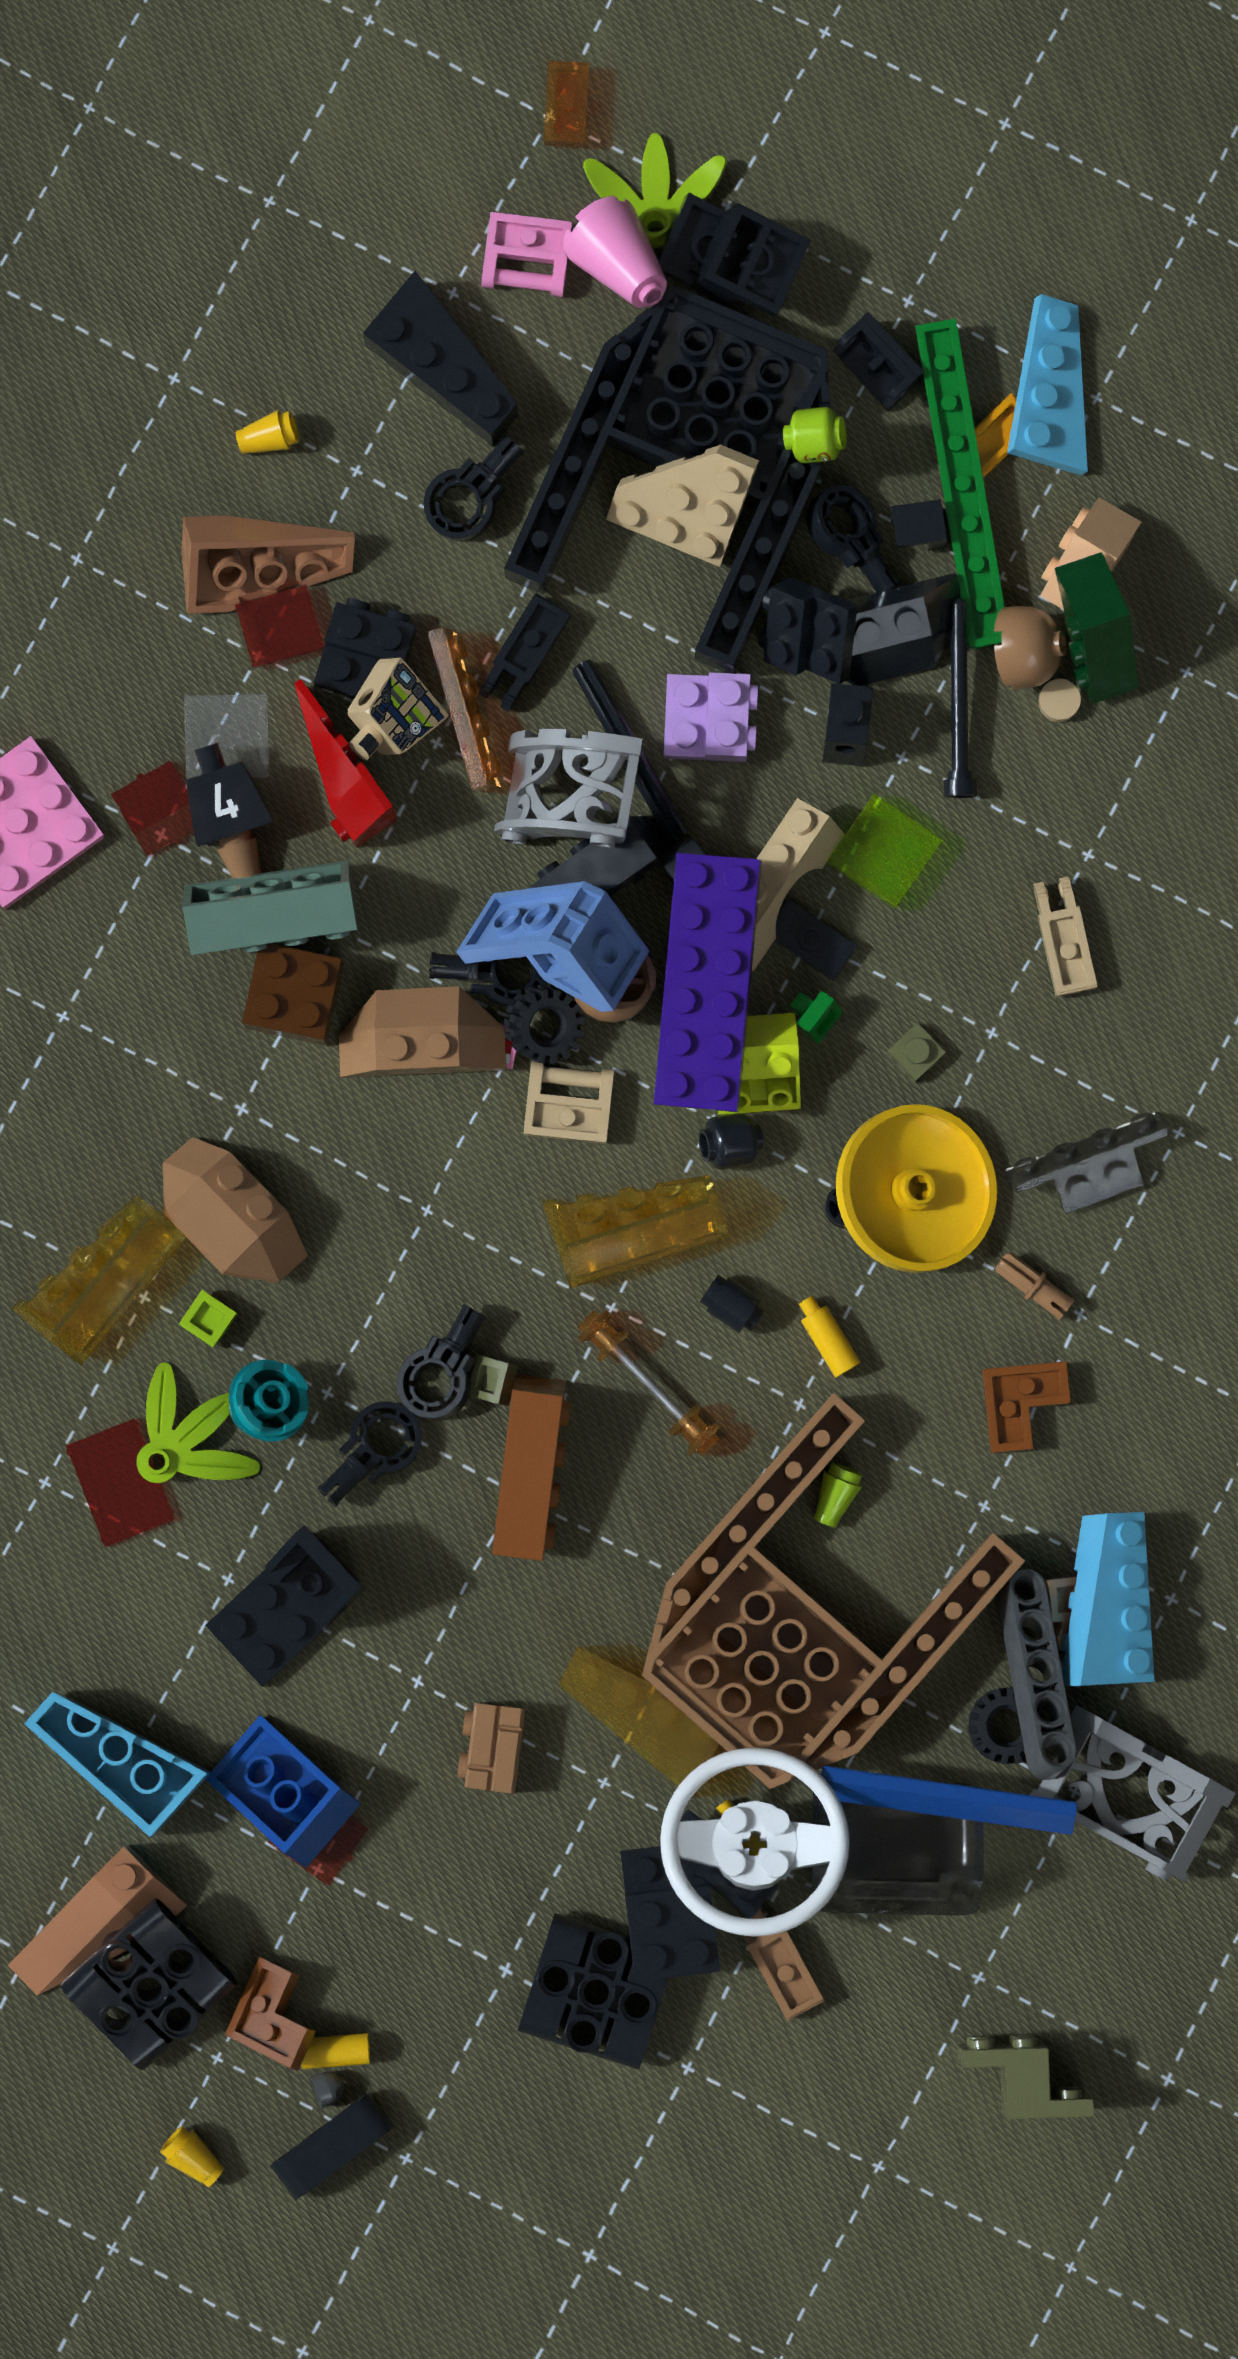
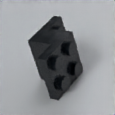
[657,193,811,317]
[620,1846,720,1982]

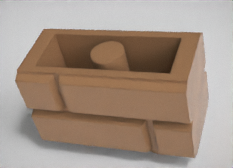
[457,1703,526,1794]

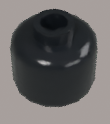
[699,1113,763,1170]

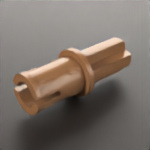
[995,1252,1075,1321]

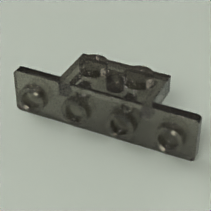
[1004,1112,1171,1214]

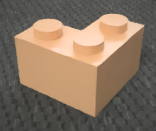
[1040,497,1141,610]

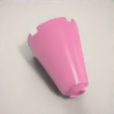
[563,196,667,308]

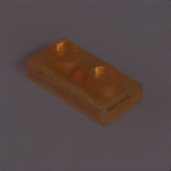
[544,61,589,147]

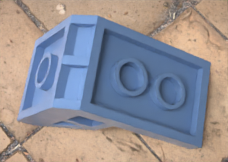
[456,881,649,1012]

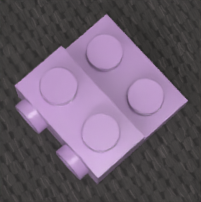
[664,673,758,762]

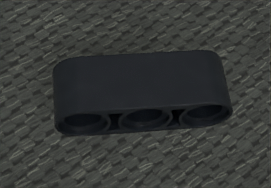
[270,2092,394,2200]

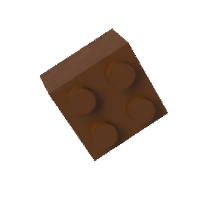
[242,943,344,1046]

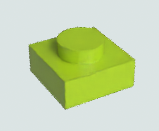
[179,1290,238,1348]

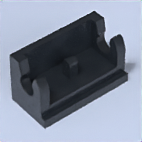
[833,312,924,411]

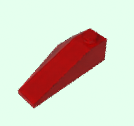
[294,679,397,848]

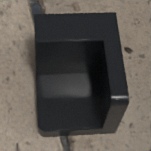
[890,499,947,551]

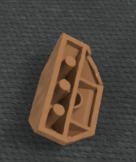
[339,986,507,1078]
[162,1137,308,1284]

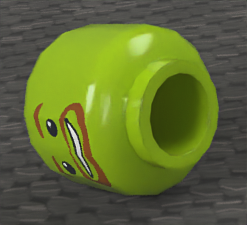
[783,407,847,463]

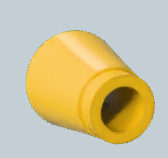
[236,409,300,455]
[160,2126,224,2187]

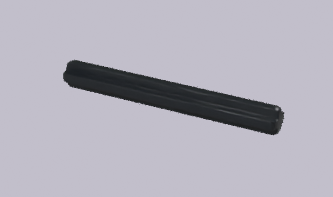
[573,660,688,845]

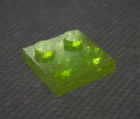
[826,794,942,910]

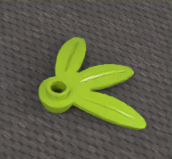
[583,133,727,248]
[137,1362,260,1483]

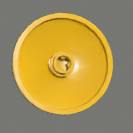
[836,1104,997,1273]

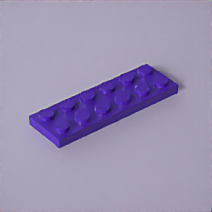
[653,853,762,1112]

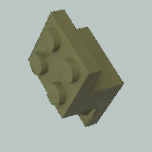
[957,2035,1094,2119]

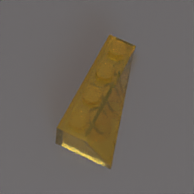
[542,1175,730,1288]
[11,1195,186,1366]

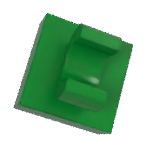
[790,991,843,1045]

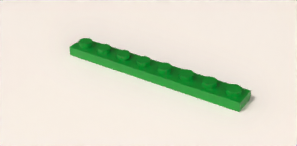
[915,318,1005,651]

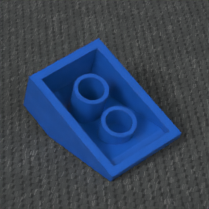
[206,1715,361,1868]

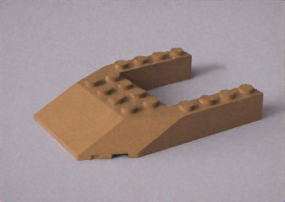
[642,1393,1025,1789]

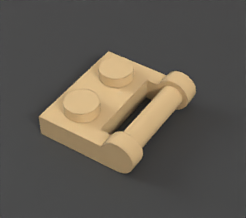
[523,1061,614,1144]

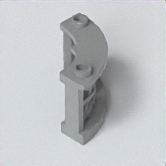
[494,729,643,848]
[1030,1705,1235,1882]

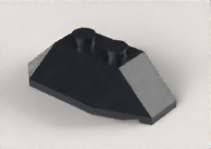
[846,573,961,686]

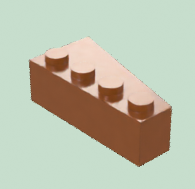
[492,1374,571,1561]

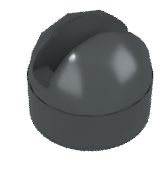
[310,2071,344,2109]

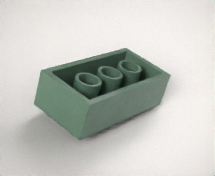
[182,860,357,955]

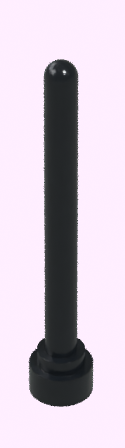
[944,598,977,798]

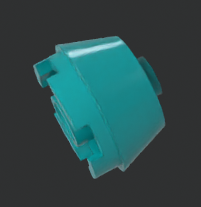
[229,1360,309,1442]

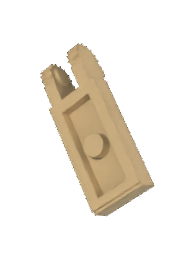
[1033,876,1097,997]

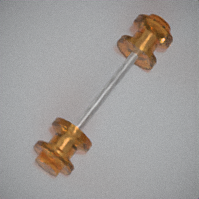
[577,1310,721,1457]

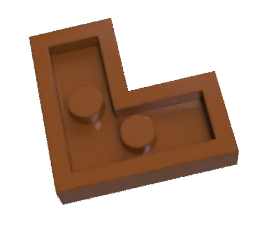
[982,1361,1071,1454]
[225,1957,316,2070]

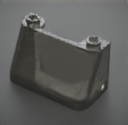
[810,1783,984,1916]

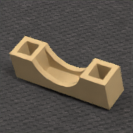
[752,798,845,972]

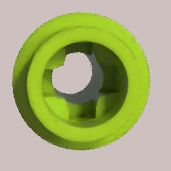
[813,1462,863,1528]

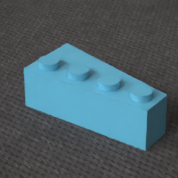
[1061,1512,1154,1686]
[24,1692,211,1837]

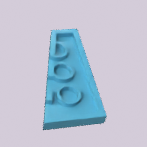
[1007,294,1088,476]

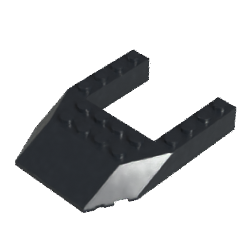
[504,286,830,674]

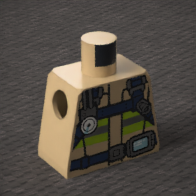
[348,658,449,760]

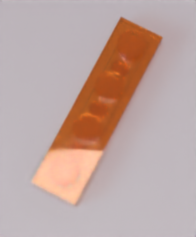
[427,627,501,793]

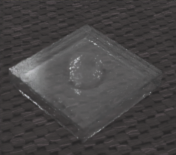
[184,694,270,779]

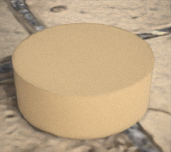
[1038,679,1081,722]

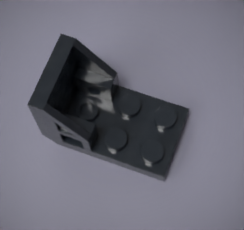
[205,1525,367,1687]

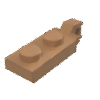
[743,1909,824,2021]

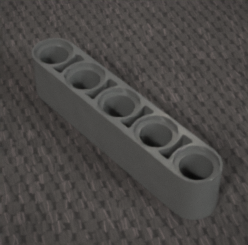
[997,1569,1076,1780]

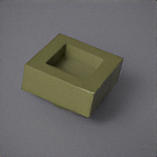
[887,1022,946,1082]
[469,1355,519,1406]

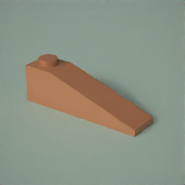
[182,515,355,614]
[8,1845,188,1995]

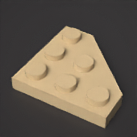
[606,445,759,567]

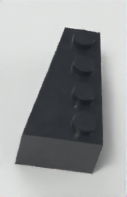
[363,271,518,447]

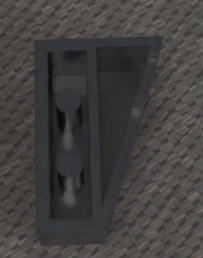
[530,815,673,899]

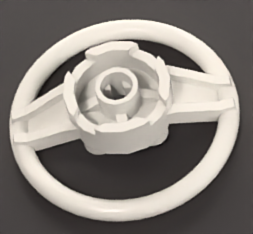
[660,1748,849,1936]

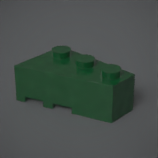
[1055,552,1139,704]

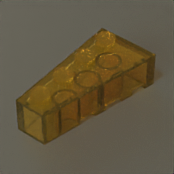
[558,1647,719,1799]

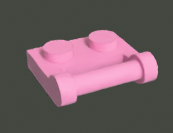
[481,212,572,297]

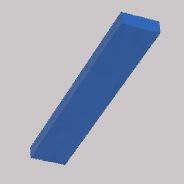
[821,1766,1077,1835]

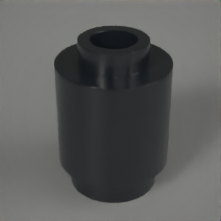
[700,1274,765,1333]

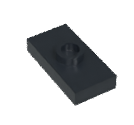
[774,899,857,981]

